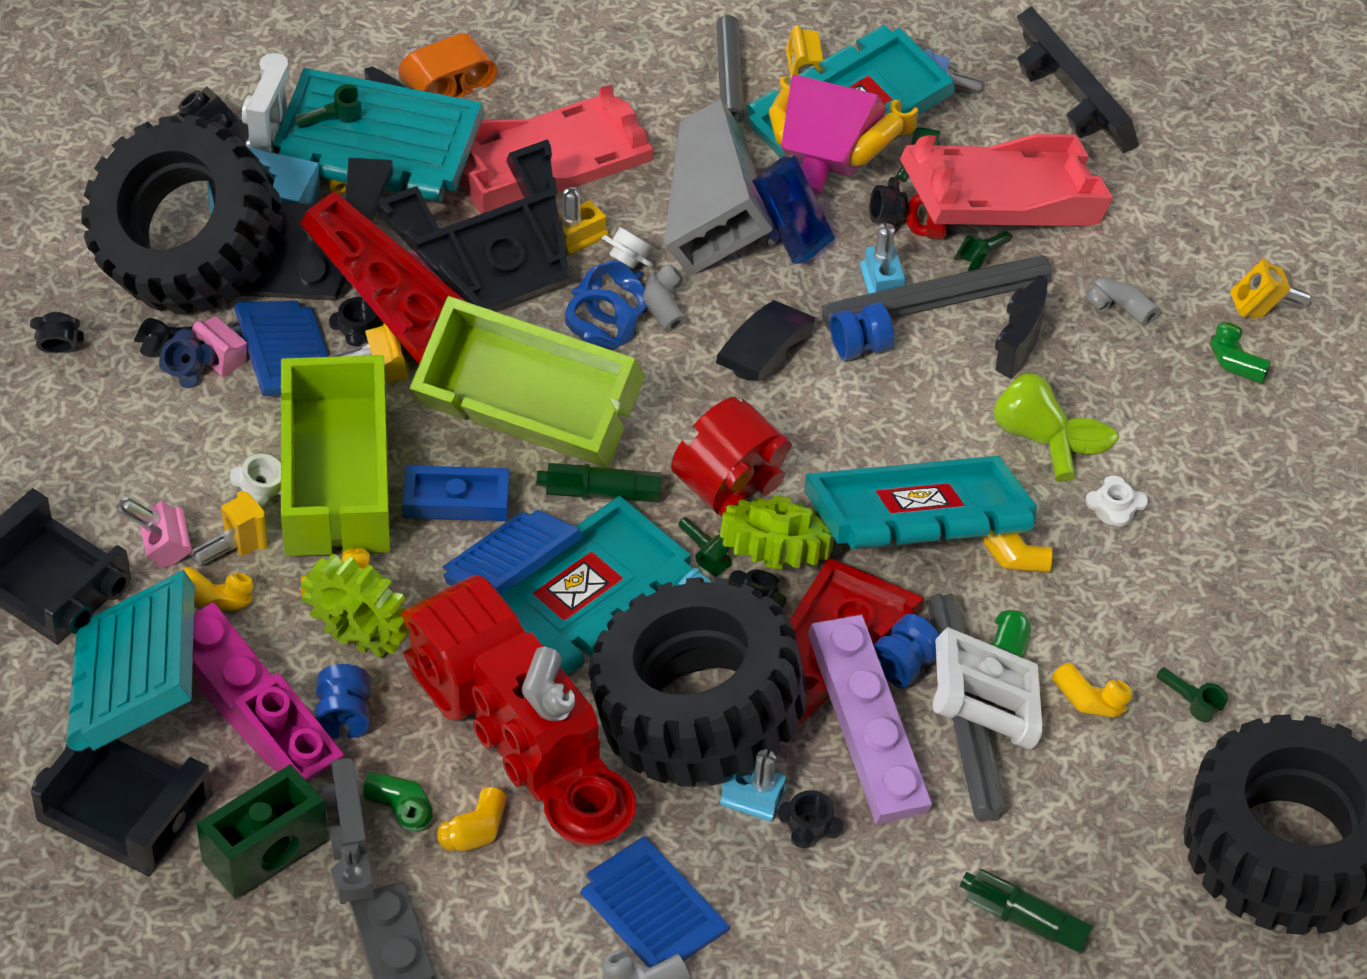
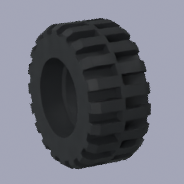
[81,115,282,314]
[588,577,807,787]
[1184,714,1367,935]

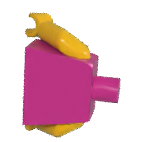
[769,74,918,195]

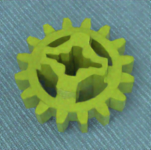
[720,496,834,569]
[300,554,409,657]

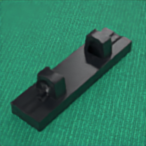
[1017,6,1139,153]

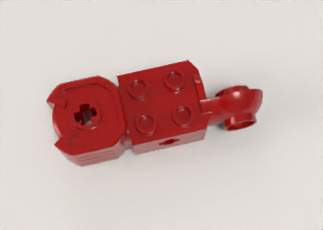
[401,575,636,847]

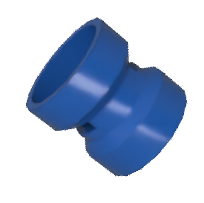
[830,302,894,361]
[873,614,939,689]
[315,664,371,738]

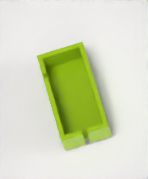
[410,296,645,468]
[281,355,390,556]

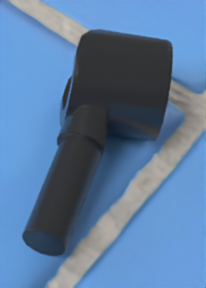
[134,318,193,358]

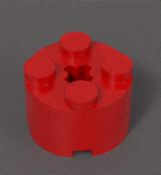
[671,397,792,518]

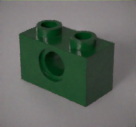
[196,764,328,899]

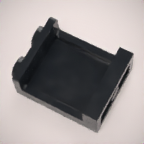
[0,488,131,645]
[31,739,213,877]

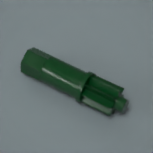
[536,463,661,502]
[959,869,1094,954]

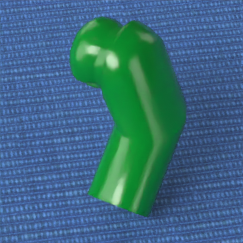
[1210,321,1271,384]
[989,610,1031,658]
[363,771,433,832]

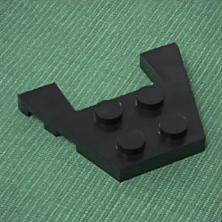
[375,139,570,312]
[209,158,394,301]

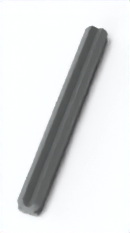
[822,255,1052,331]
[928,593,1006,822]

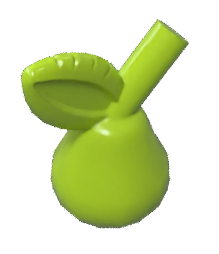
[993,372,1119,481]

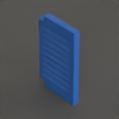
[234,300,330,396]
[443,509,582,595]
[580,836,730,968]

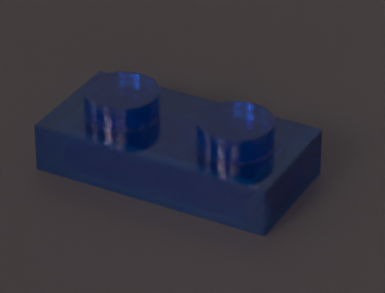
[752,155,835,264]

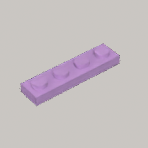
[807,615,932,825]

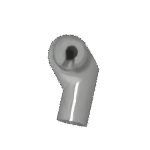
[522,647,575,721]

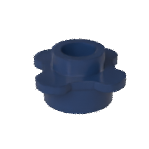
[159,329,215,388]

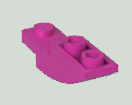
[192,602,344,782]

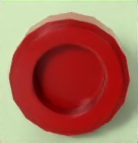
[906,193,949,240]

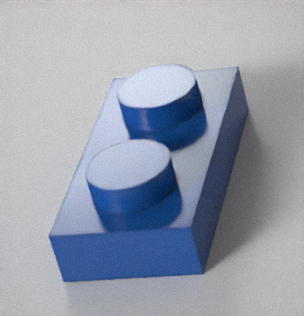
[402,465,510,521]

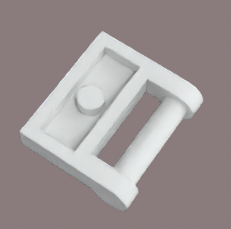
[242,53,289,154]
[932,627,1043,750]

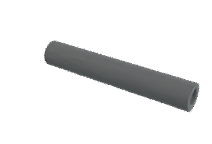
[716,15,744,123]

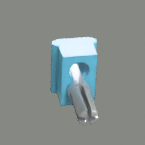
[859,223,905,294]
[720,749,787,822]

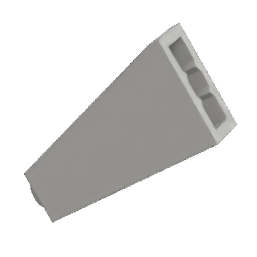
[664,98,773,275]

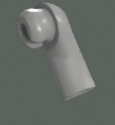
[643,264,686,333]
[1086,277,1160,327]
[602,950,691,979]

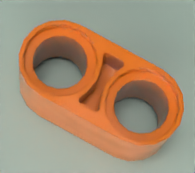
[398,33,497,98]

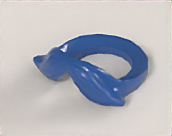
[571,260,647,325]
[565,289,642,350]

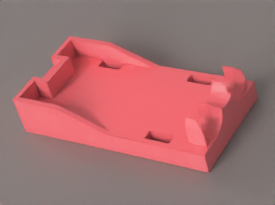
[459,85,653,214]
[900,134,1113,226]

